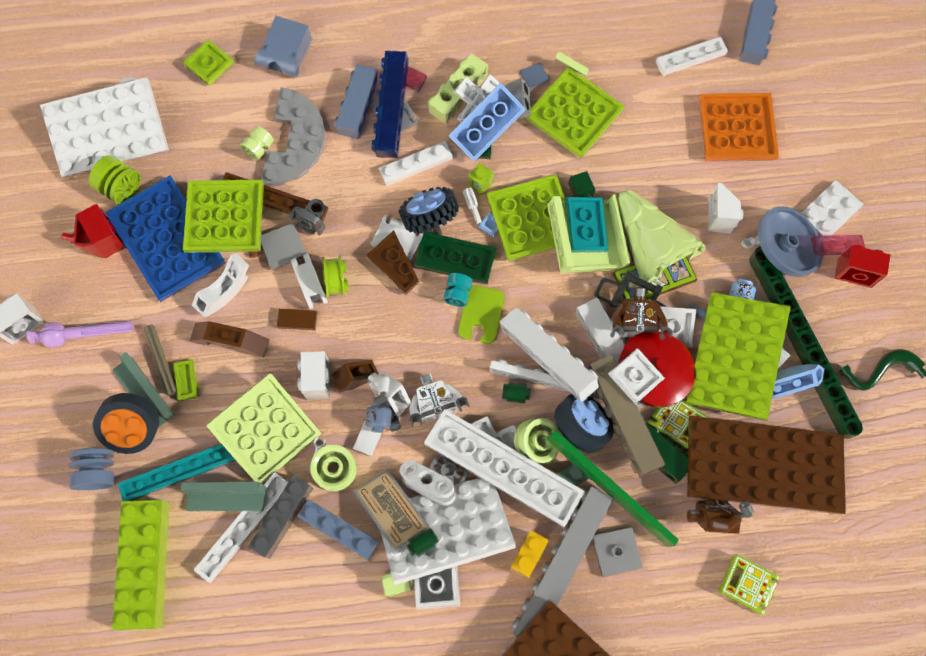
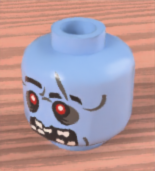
[729,279,756,300]

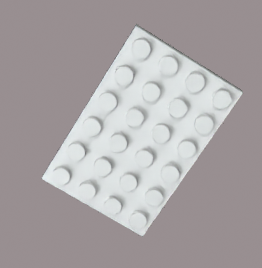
[40,78,169,177]
[382,477,516,585]

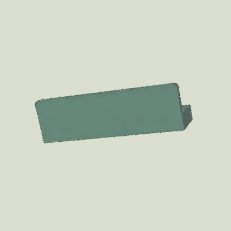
[113,352,175,428]
[180,482,266,512]

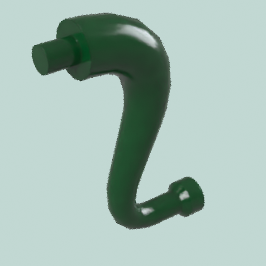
[838,349,926,391]

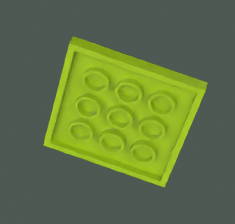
[525,66,625,159]
[486,175,565,262]
[183,180,264,253]

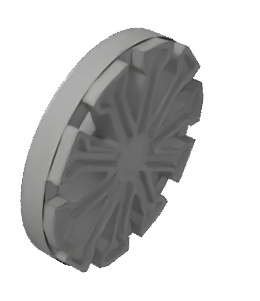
[430,454,467,485]

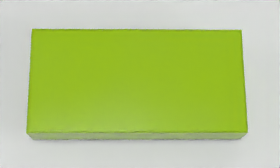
[173,359,199,401]

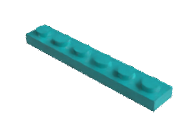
[118,444,236,501]

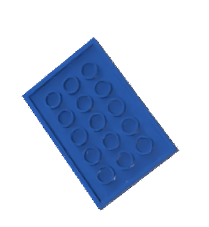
[105,175,226,302]

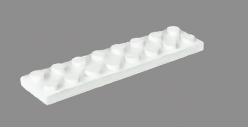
[424,409,584,527]

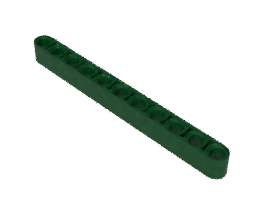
[749,246,863,439]

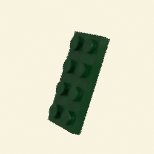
[415,231,496,285]

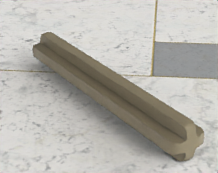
[144,324,177,396]

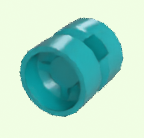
[443,273,473,307]

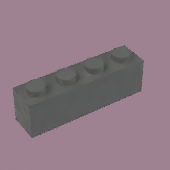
[248,475,314,559]

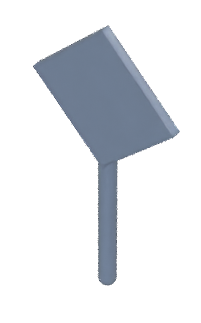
[520,63,550,92]

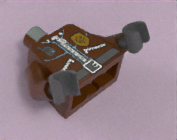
[610,287,673,340]
[687,500,754,534]

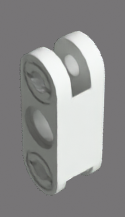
[290,253,328,310]
[400,461,456,506]

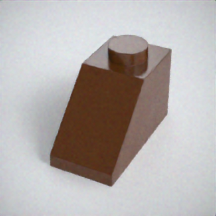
[331,359,379,392]

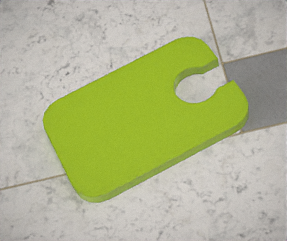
[459,285,504,344]

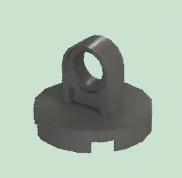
[289,199,325,236]

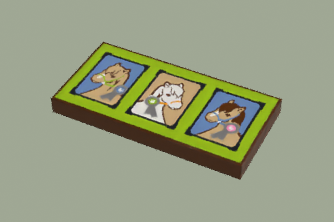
[613,256,698,299]

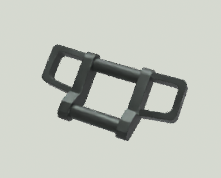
[594,270,665,309]

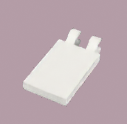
[623,306,696,347]

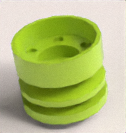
[89,155,141,204]

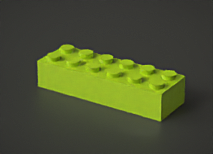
[112,500,169,631]

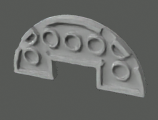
[261,87,326,187]

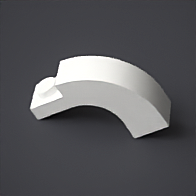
[192,253,249,318]

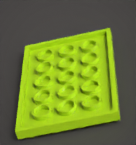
[687,292,791,421]

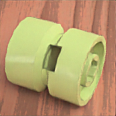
[240,126,274,161]

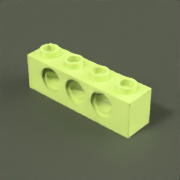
[428,54,488,124]

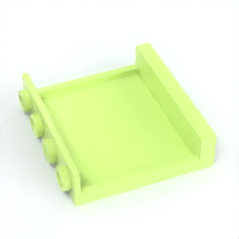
[547,194,631,273]

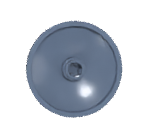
[758,206,823,277]

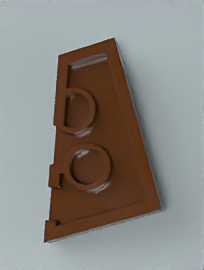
[367,230,419,295]

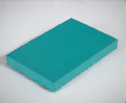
[565,197,608,252]

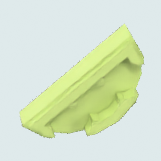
[556,52,589,75]

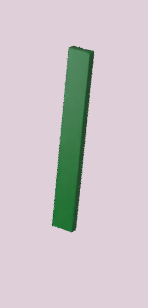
[546,431,679,547]

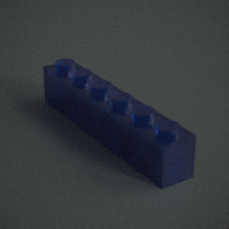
[371,51,409,158]

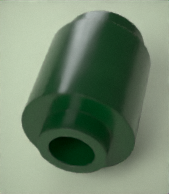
[502,382,531,404]
[406,528,439,558]

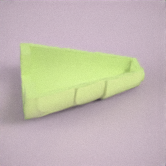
[617,190,705,282]

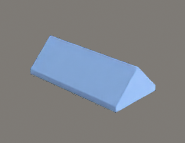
[448,82,526,161]

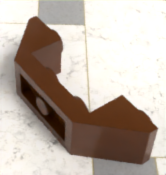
[190,321,269,358]

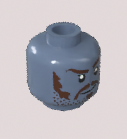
[365,403,392,433]

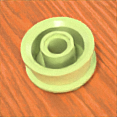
[514,418,560,463]
[310,445,357,492]

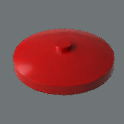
[617,331,696,408]

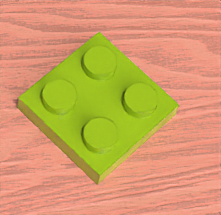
[183,39,234,86]

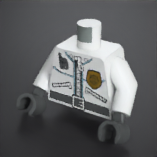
[367,371,411,432]
[409,373,470,427]

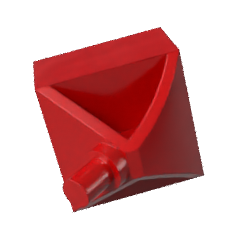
[62,203,126,258]

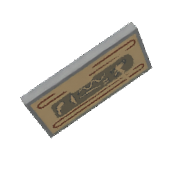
[354,469,430,554]

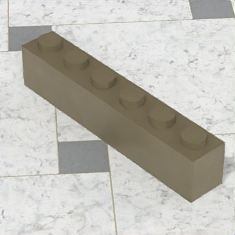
[588,355,665,477]

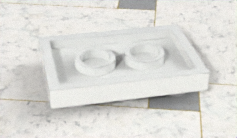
[801,180,864,242]

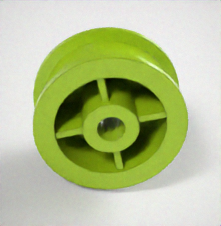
[322,255,349,298]

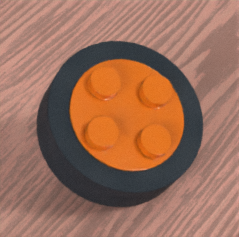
[93,393,159,454]

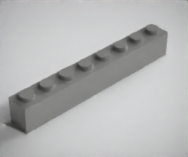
[511,486,613,637]

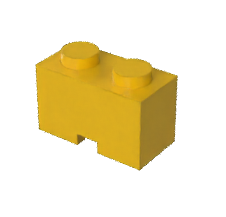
[510,530,549,579]

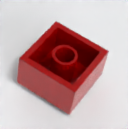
[834,245,891,288]

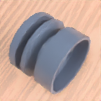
[69,448,114,490]

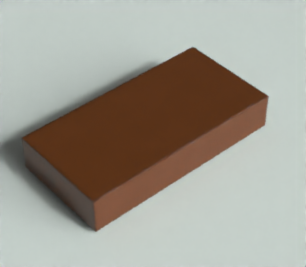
[277,309,318,331]

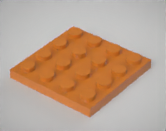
[699,93,779,161]

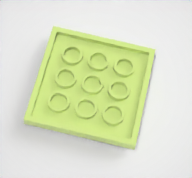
[206,373,321,483]

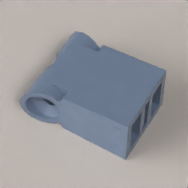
[254,16,312,78]

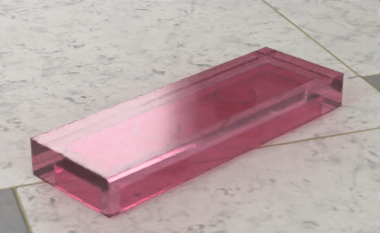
[811,235,866,255]

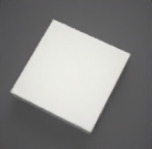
[608,348,664,404]

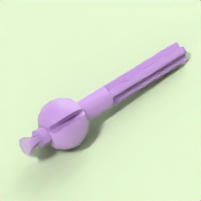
[26,321,133,348]

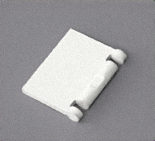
[370,215,423,262]

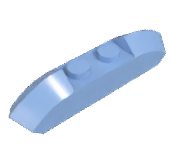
[772,364,824,399]

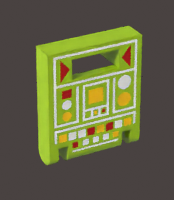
[647,400,709,451]
[718,554,780,616]

